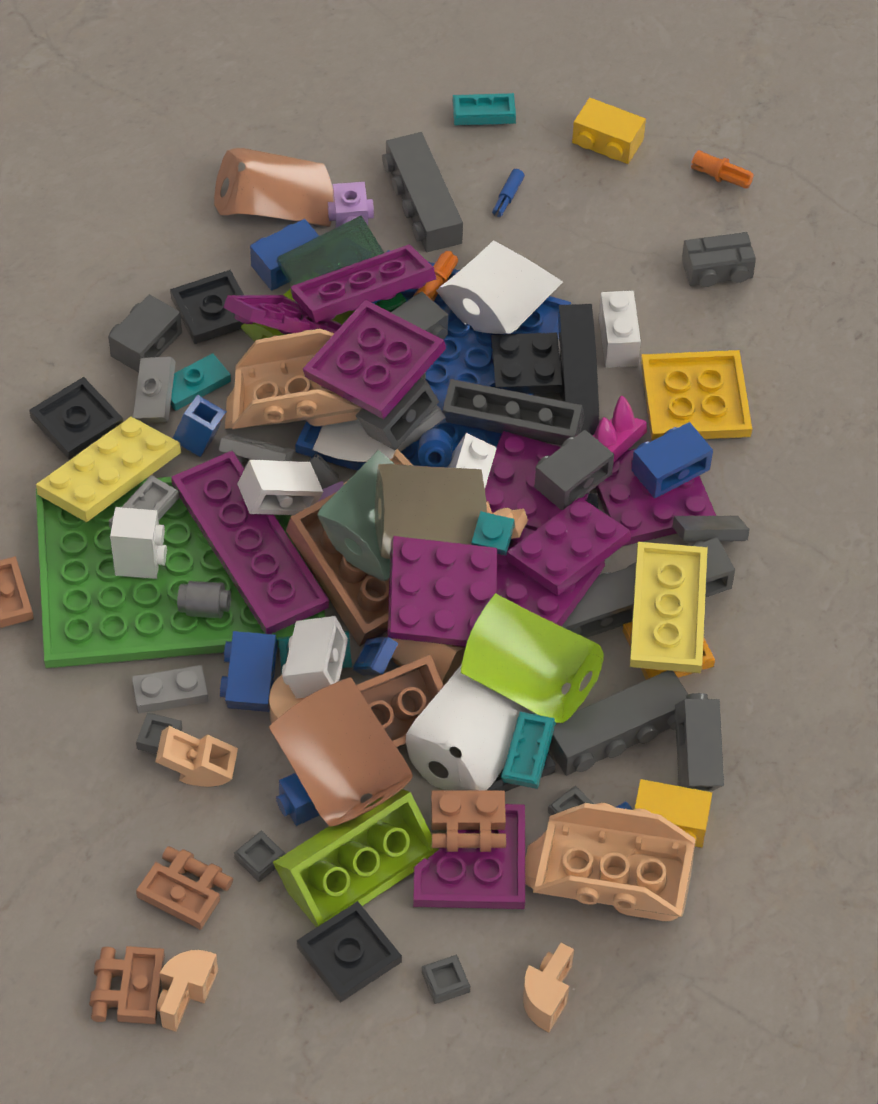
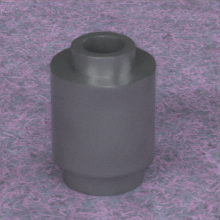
[177,581,231,618]

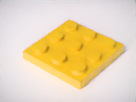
[641,350,752,441]

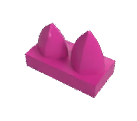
[593,396,647,463]

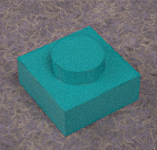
[471,511,515,556]

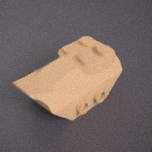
[225,329,362,429]
[525,803,695,921]

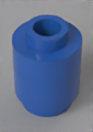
[418,429,453,468]

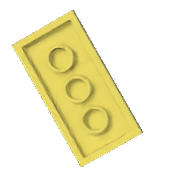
[36,416,181,522]
[630,542,708,673]

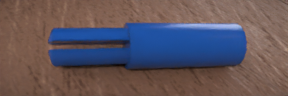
[492,169,525,217]

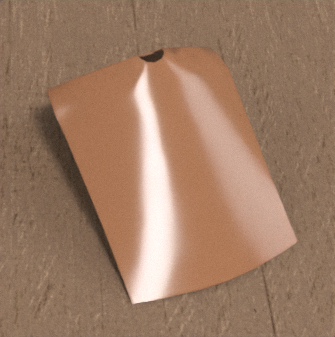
[214,148,333,227]
[269,677,413,827]

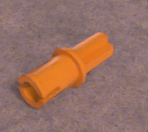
[691,150,754,189]
[413,251,458,302]

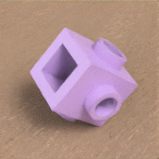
[328,182,374,234]

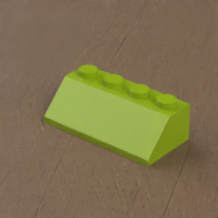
[272,789,439,928]

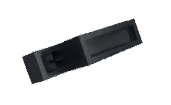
[558,304,599,436]

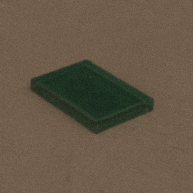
[276,215,384,286]

